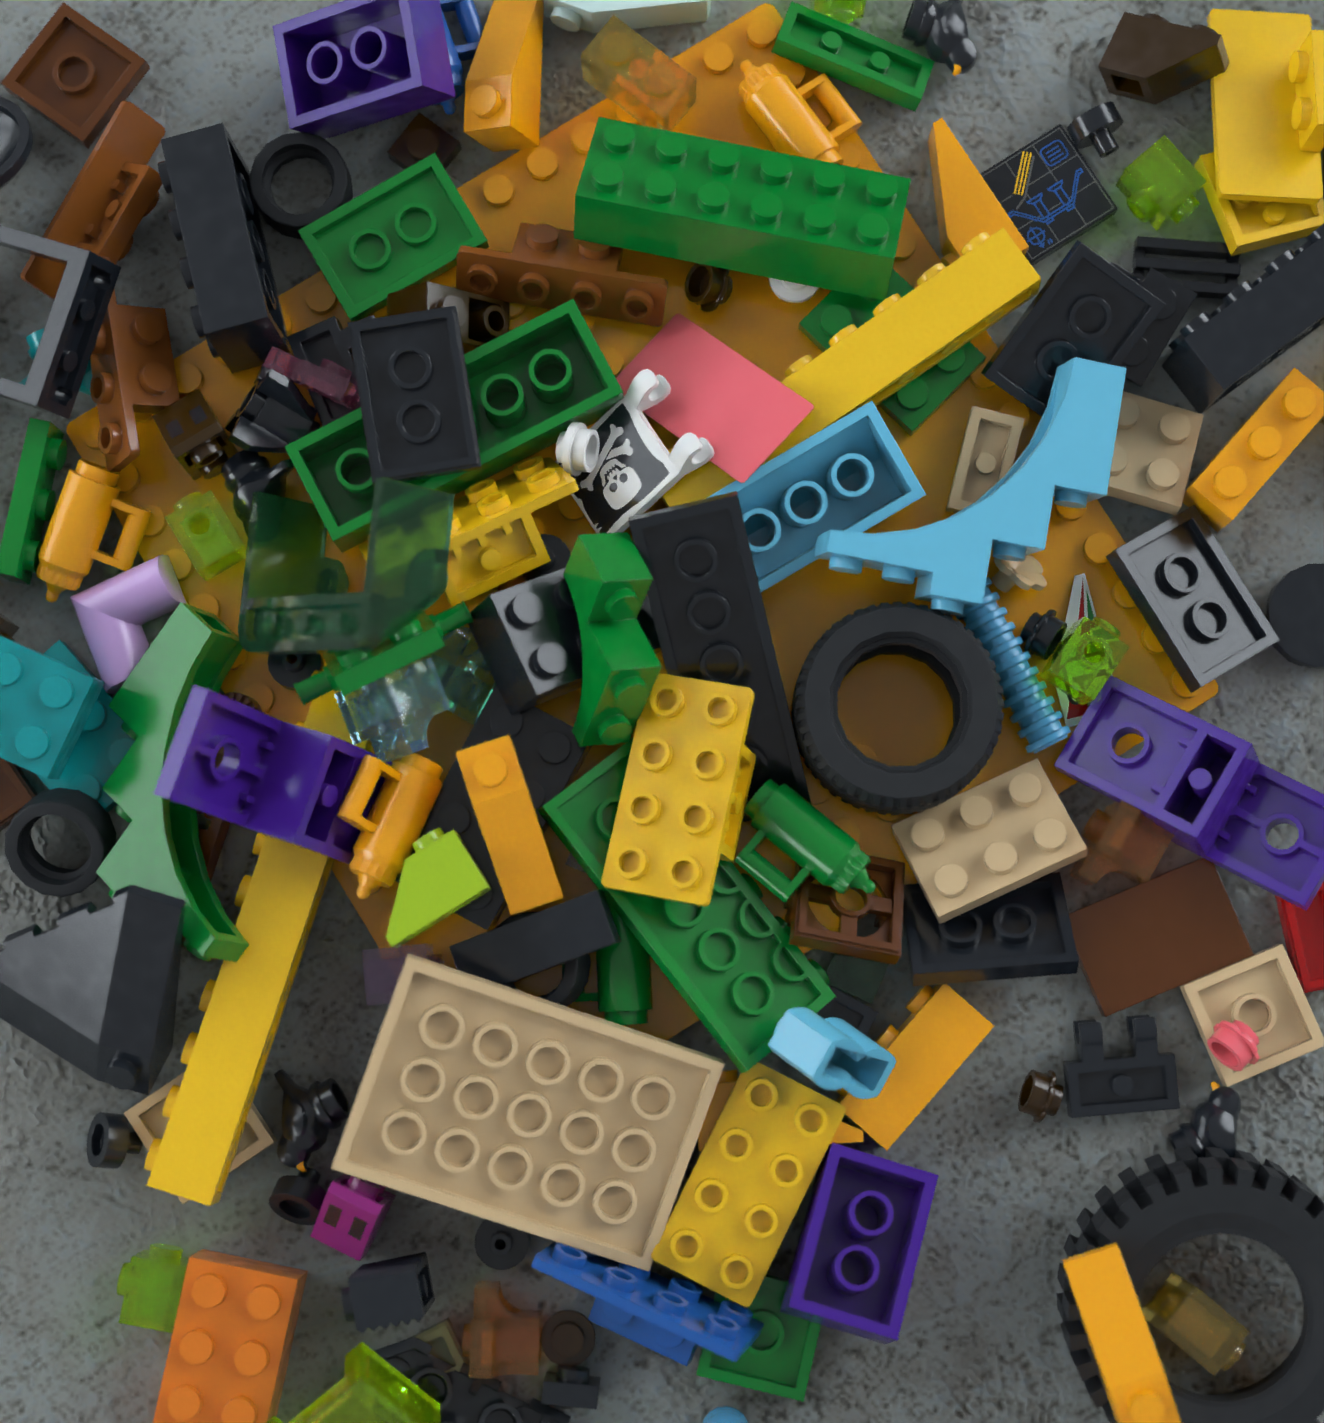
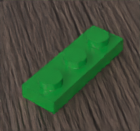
[771,1,935,112]
[0,418,67,585]

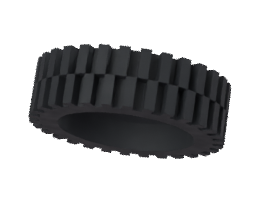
[1056,1146,1324,1423]

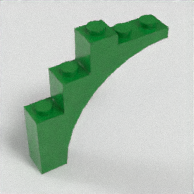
[96,602,249,962]

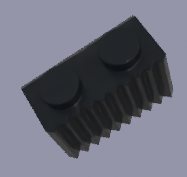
[341,1252,435,1334]

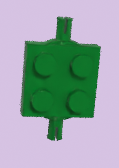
[293,601,474,705]

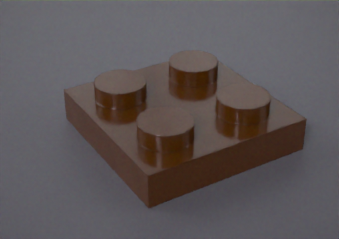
[1,2,150,149]

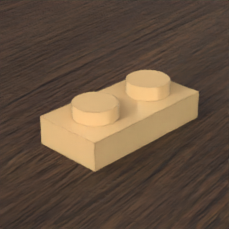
[945,406,1025,513]

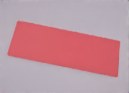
[616,313,814,483]

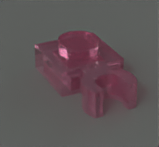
[263,346,360,410]

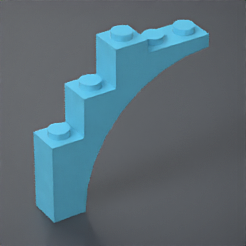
[814,357,1127,615]

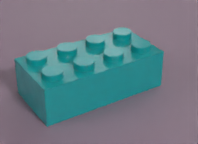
[0,635,105,779]

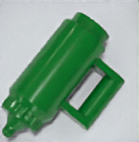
[734,779,876,903]
[562,901,653,1025]

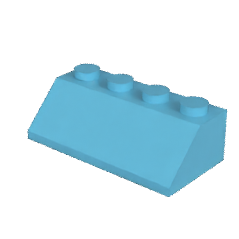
[707,401,926,592]

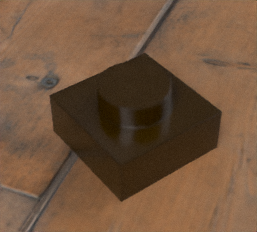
[387,112,462,170]

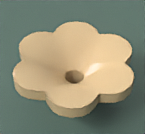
[991,548,1047,593]

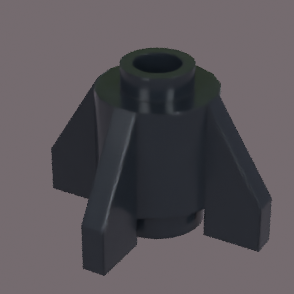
[224,359,320,454]

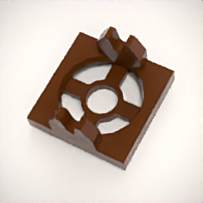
[784,855,905,965]

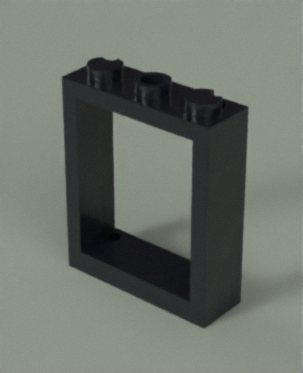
[0,225,121,419]

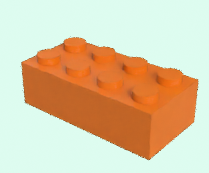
[153,1249,308,1423]

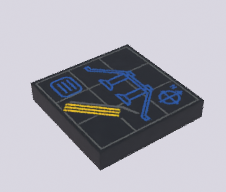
[981,124,1118,266]

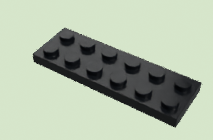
[629,491,812,822]

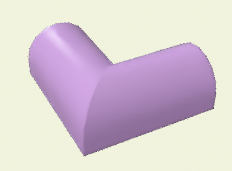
[70,555,187,694]

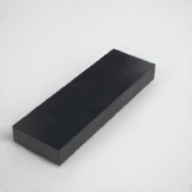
[449,889,621,986]

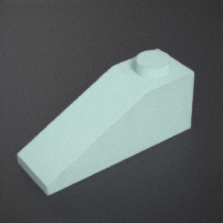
[543,0,711,33]

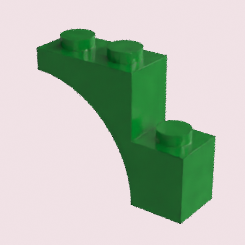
[563,532,662,747]

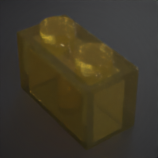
[580,15,697,131]
[1142,1272,1250,1376]

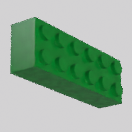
[574,117,911,300]
[284,299,624,553]

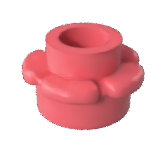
[1207,1020,1260,1071]

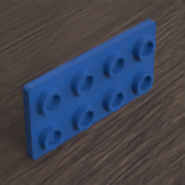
[531,1242,764,1366]

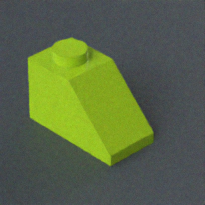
[386,827,492,948]

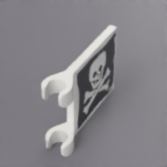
[555,369,714,534]

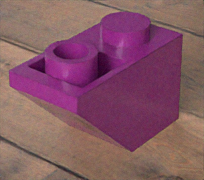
[310,1173,396,1261]

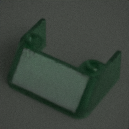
[238,477,454,655]

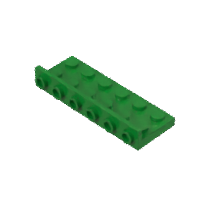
[538,738,836,1073]

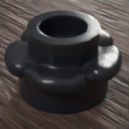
[1020,609,1067,660]

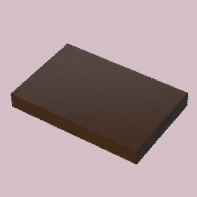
[1069,857,1254,1017]

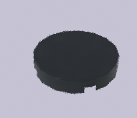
[1265,563,1324,669]

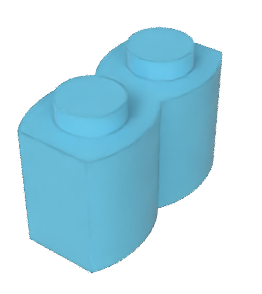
[768,1007,897,1099]

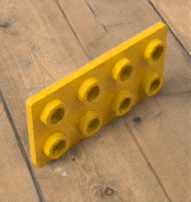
[1207,9,1324,204]
[358,456,579,607]
[601,673,756,907]
[651,1062,846,1307]

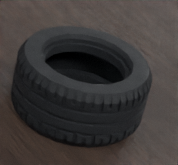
[791,601,1004,815]

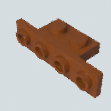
[20,101,166,300]
[456,222,668,327]
[90,256,180,472]

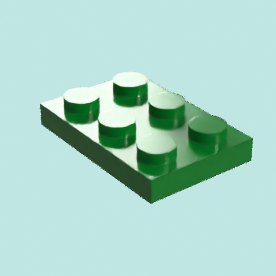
[298,153,489,322]
[798,269,986,436]

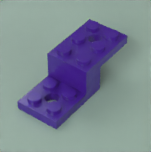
[1054,674,1324,911]
[153,685,393,865]

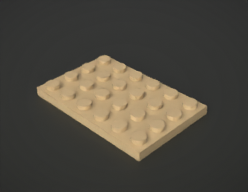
[331,953,725,1272]

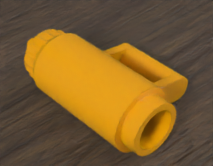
[738,60,862,165]
[36,459,152,603]
[337,752,443,899]

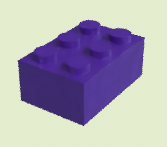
[273,0,456,139]
[780,1143,939,1344]

